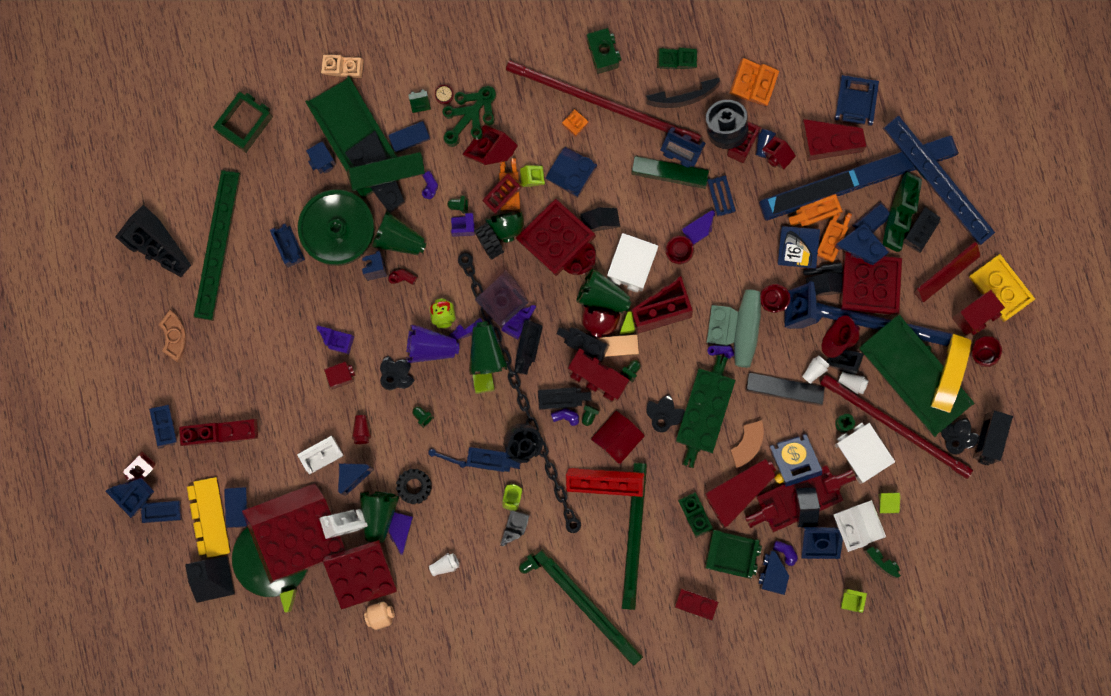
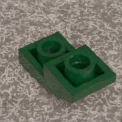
[678,492,713,538]
[864,547,901,578]

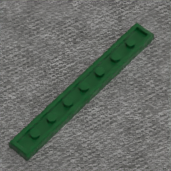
[194,170,241,321]

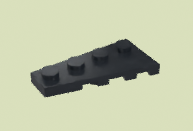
[345,131,405,213]

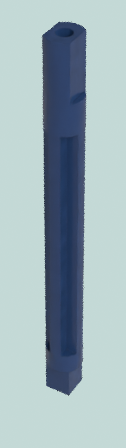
[816,303,952,346]

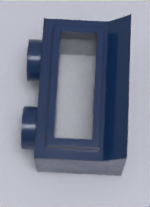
[660,127,706,167]

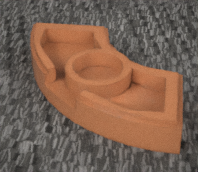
[159,310,186,363]
[730,420,764,468]

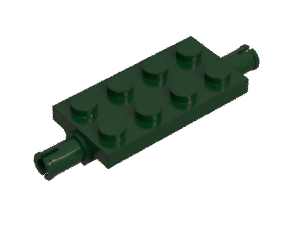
[675,355,736,468]

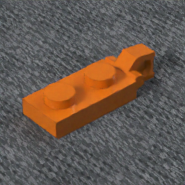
[788,194,843,227]

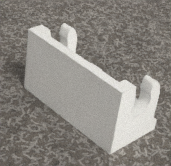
[297,436,344,474]
[319,509,368,539]

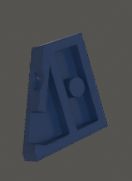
[835,224,889,265]
[105,478,154,518]

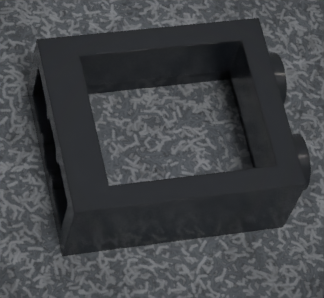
[973,410,1013,466]

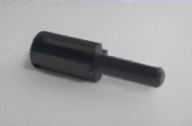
[803,262,843,276]

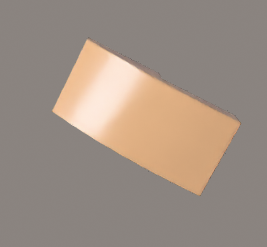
[321,55,363,78]
[597,335,639,357]

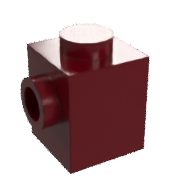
[762,136,796,170]
[324,361,356,389]

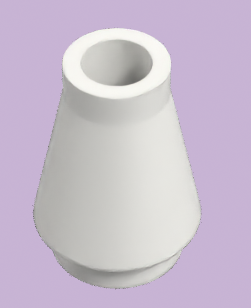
[802,355,830,384]
[839,372,869,394]
[429,553,460,576]

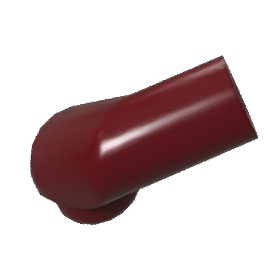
[388,269,418,285]

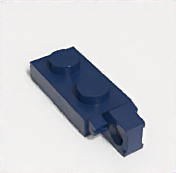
[466,447,521,472]

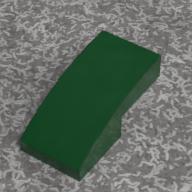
[657,47,697,69]

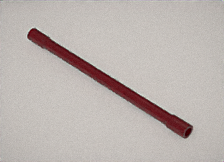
[820,374,973,479]

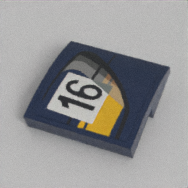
[778,226,820,268]

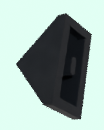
[580,207,621,232]
[806,273,843,296]
[827,350,864,375]
[795,487,820,527]

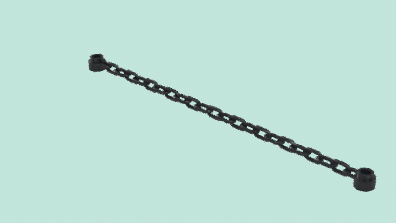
[458,253,581,533]

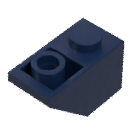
[758,551,789,595]

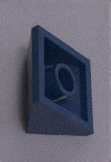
[338,463,374,496]
[801,527,843,559]

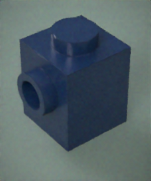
[306,142,336,174]

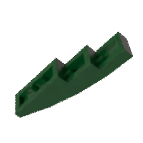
[882,172,922,252]

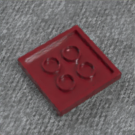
[516,199,596,276]
[841,252,902,315]
[323,540,397,610]

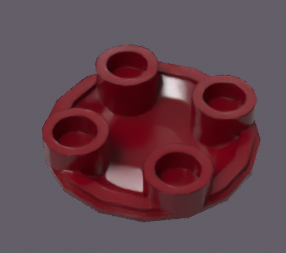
[564,243,597,275]

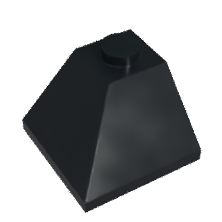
[185,556,235,603]

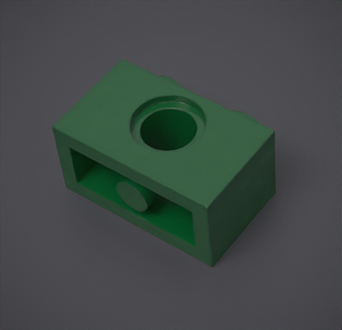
[586,28,621,74]

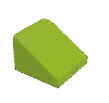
[520,165,545,187]
[620,311,635,335]
[473,373,495,394]
[878,493,900,513]
[280,589,297,613]

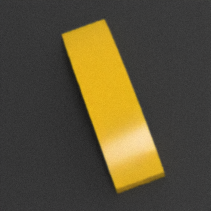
[931,334,972,413]

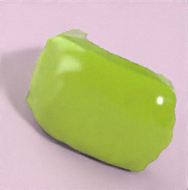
[502,484,523,511]

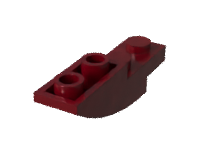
[179,419,258,446]

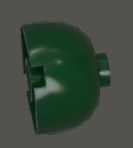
[486,211,524,243]

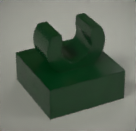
[408,89,431,113]

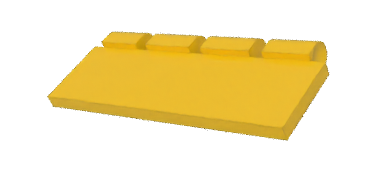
[187,477,230,558]

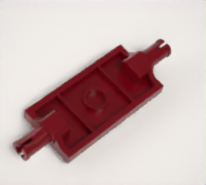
[745,465,856,533]

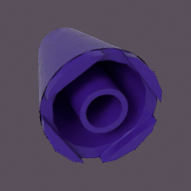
[406,325,459,363]

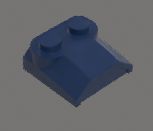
[546,147,597,198]
[784,281,823,329]

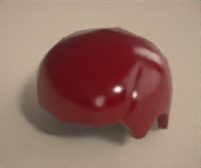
[665,235,694,265]
[760,284,790,313]
[972,336,1002,367]

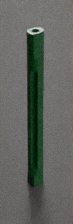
[622,463,647,610]
[534,549,643,666]

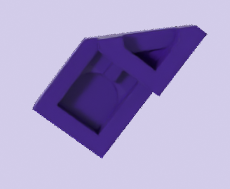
[682,210,716,245]
[501,305,536,340]
[449,318,483,340]
[317,326,354,354]
[389,513,413,555]

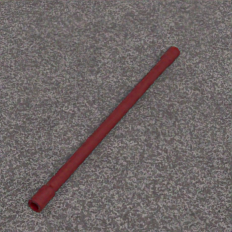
[506,60,701,144]

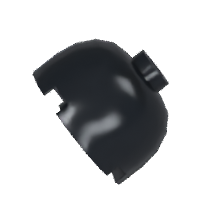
[503,423,543,463]

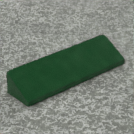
[347,152,425,191]
[631,156,709,189]

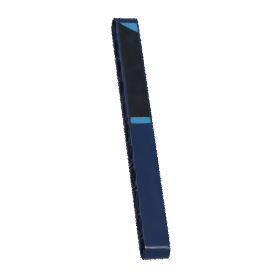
[758,136,959,221]

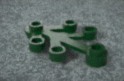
[443,86,496,147]

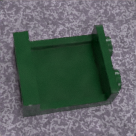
[704,530,762,579]

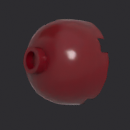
[581,305,621,338]

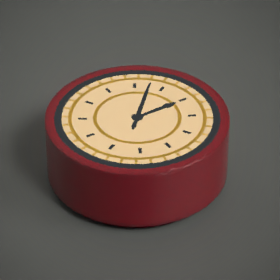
[435,85,454,105]

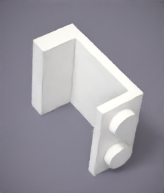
[607,233,658,292]
[834,422,895,484]
[834,500,886,552]

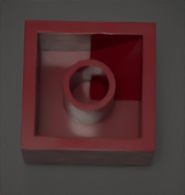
[952,290,1005,336]

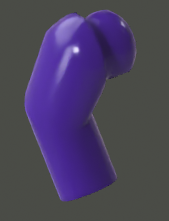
[707,345,734,359]
[551,408,579,426]
[773,541,798,566]

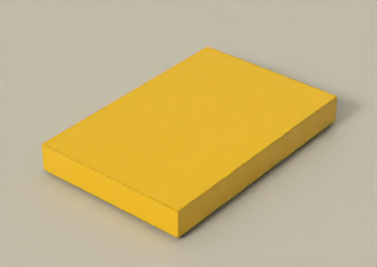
[969,254,1035,322]

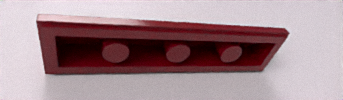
[914,242,980,303]

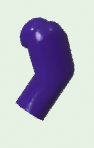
[422,171,438,199]

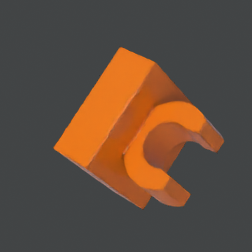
[562,109,589,137]

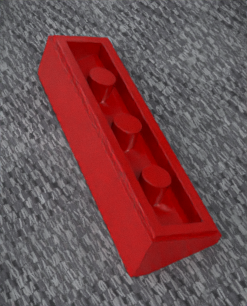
[566,468,644,497]

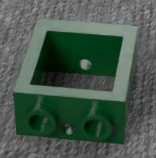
[213,91,273,153]

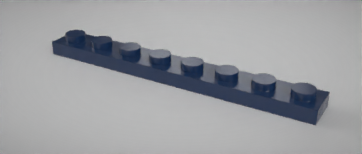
[882,116,995,245]

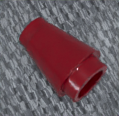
[352,415,371,445]

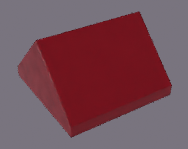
[591,411,645,465]

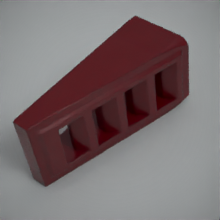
[727,122,761,163]
[482,173,523,214]

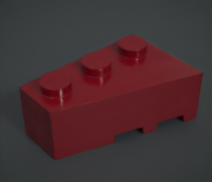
[801,119,867,161]
[632,276,693,334]
[568,348,629,402]

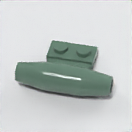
[707,290,761,368]

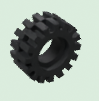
[474,223,504,260]
[396,469,432,504]

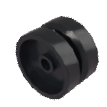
[706,100,749,149]

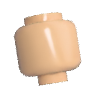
[364,602,395,630]

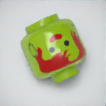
[429,299,456,328]

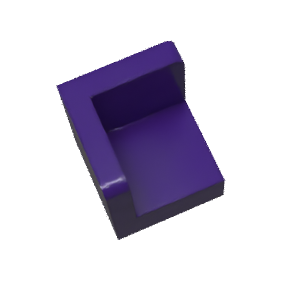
[451,213,475,237]

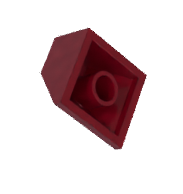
[462,125,518,165]

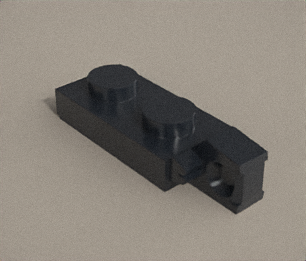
[514,320,543,375]
[556,327,610,362]
[538,387,592,410]

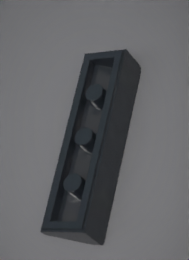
[745,373,825,406]

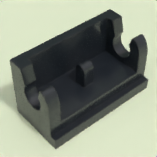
[903,207,941,253]

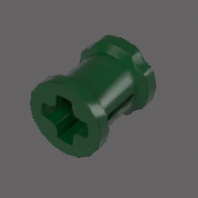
[835,414,855,433]

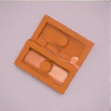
[729,58,779,106]

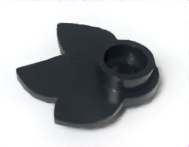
[380,356,415,390]
[646,395,685,433]
[941,418,980,455]

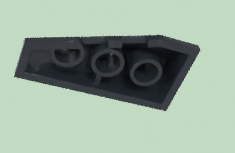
[115,205,191,277]

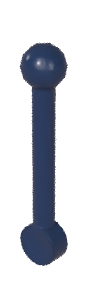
[428,449,467,468]

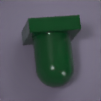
[447,196,469,214]
[620,360,641,383]
[582,404,600,426]
[412,406,434,428]
[519,553,541,574]

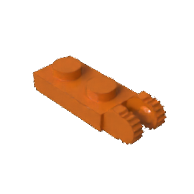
[499,158,520,212]
[817,213,852,263]

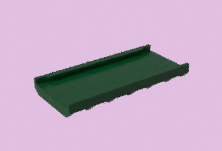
[305,76,397,198]
[858,315,975,437]

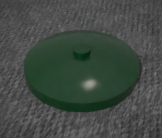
[298,190,375,266]
[232,527,308,597]

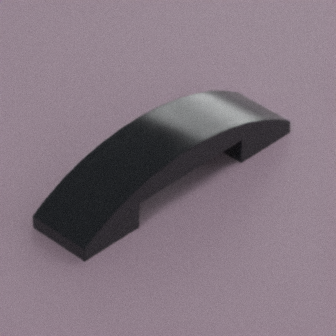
[645,78,720,108]

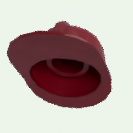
[821,316,860,358]

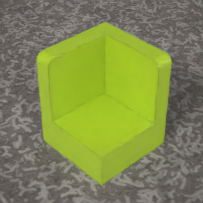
[840,589,867,613]

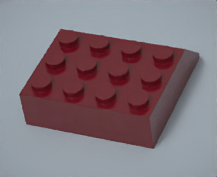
[242,483,346,584]

